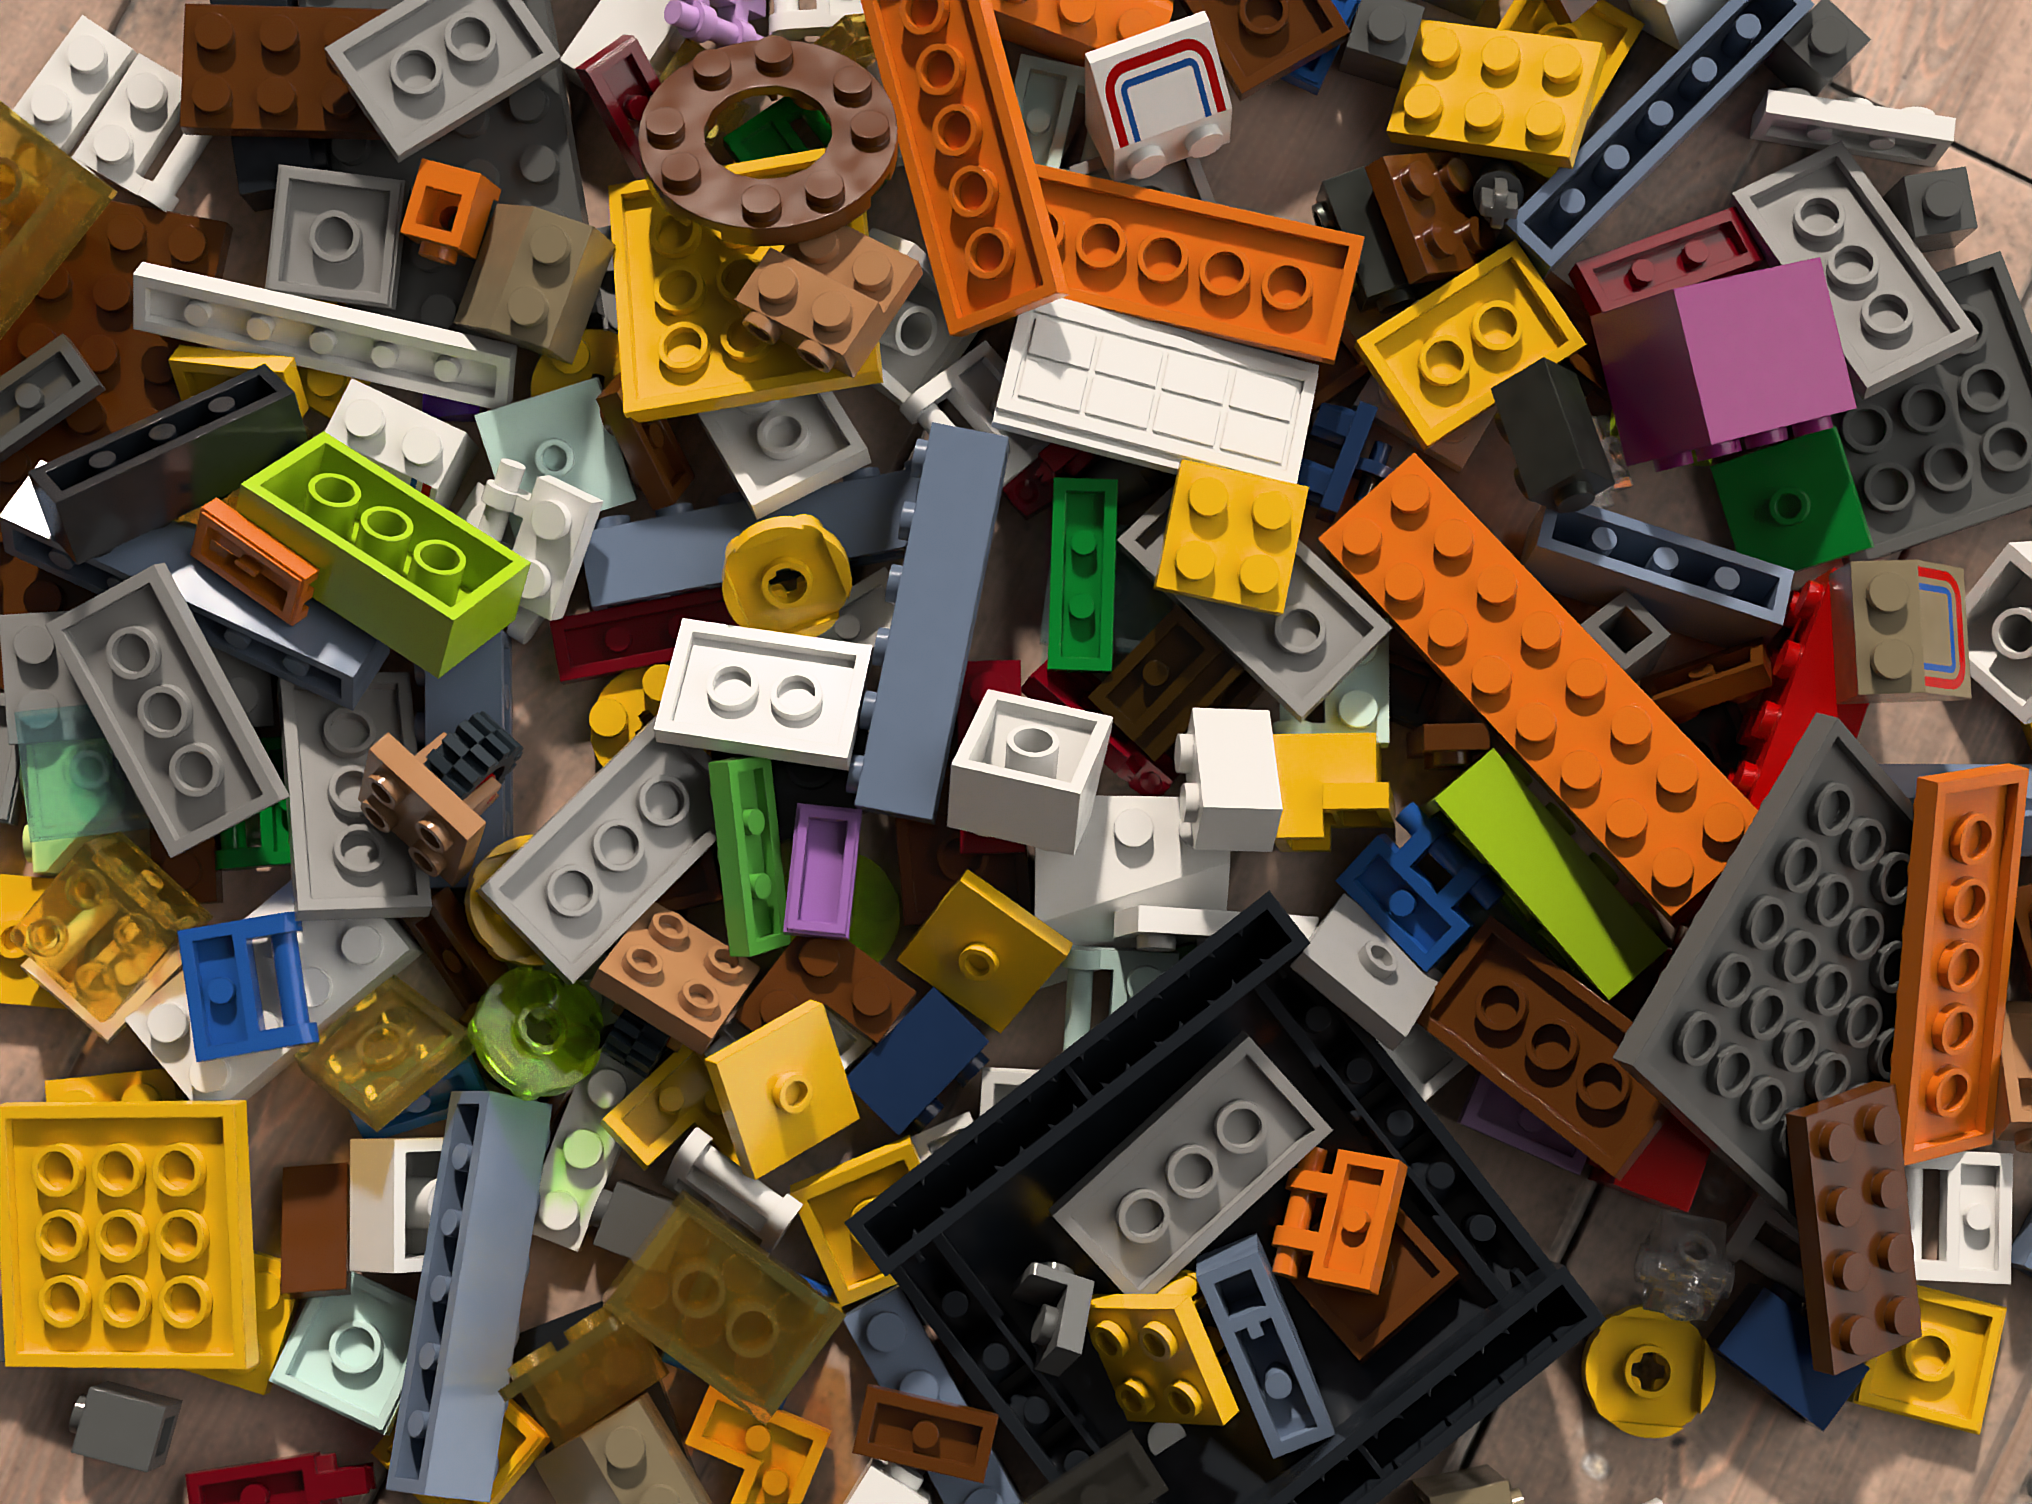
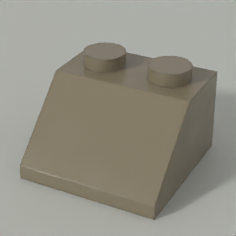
[453,203,616,365]
[533,1392,713,1504]

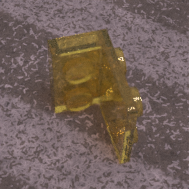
[10,830,213,1022]
[498,1305,670,1448]

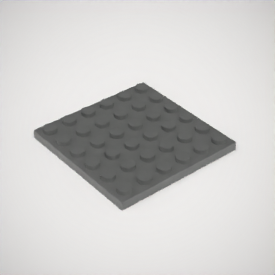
[1613,713,1914,1231]

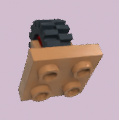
[358,711,523,887]
[589,902,762,1079]

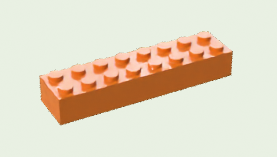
[1318,452,1758,928]

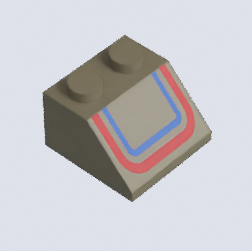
[1829,559,1972,704]

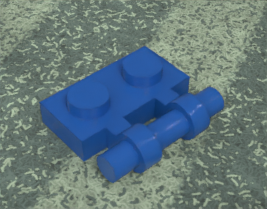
[1335,802,1505,972]

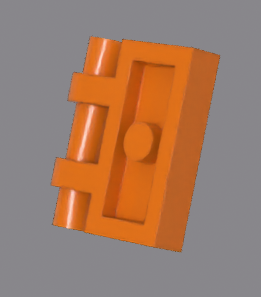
[1271,1146,1408,1295]

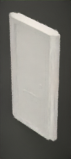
[991,298,1319,484]

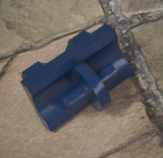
[1297,401,1394,524]

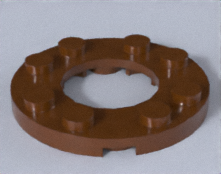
[638,36,898,246]

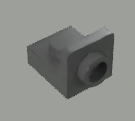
[1011,1262,1095,1377]

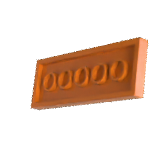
[861,0,1070,337]
[1035,164,1365,365]
[1890,763,2029,1166]

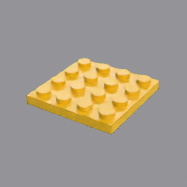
[608,147,883,423]
[0,1100,259,1369]

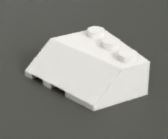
[1034,795,1230,989]

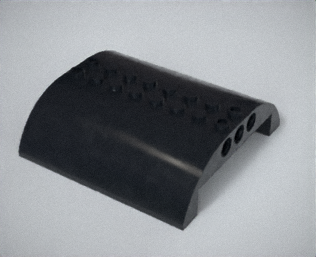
[844,890,1607,1504]

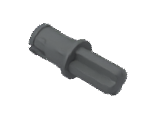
[1473,159,1524,229]

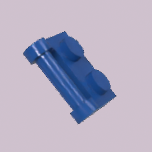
[177,911,320,1062]

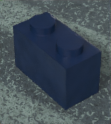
[847,987,990,1135]
[1706,1282,1870,1432]

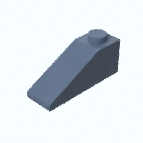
[1196,1233,1335,1459]

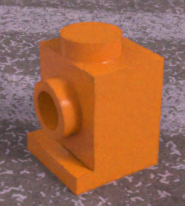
[400,158,502,266]

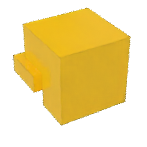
[1273,733,1396,852]

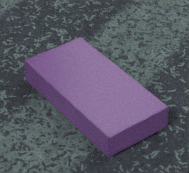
[783,803,862,941]

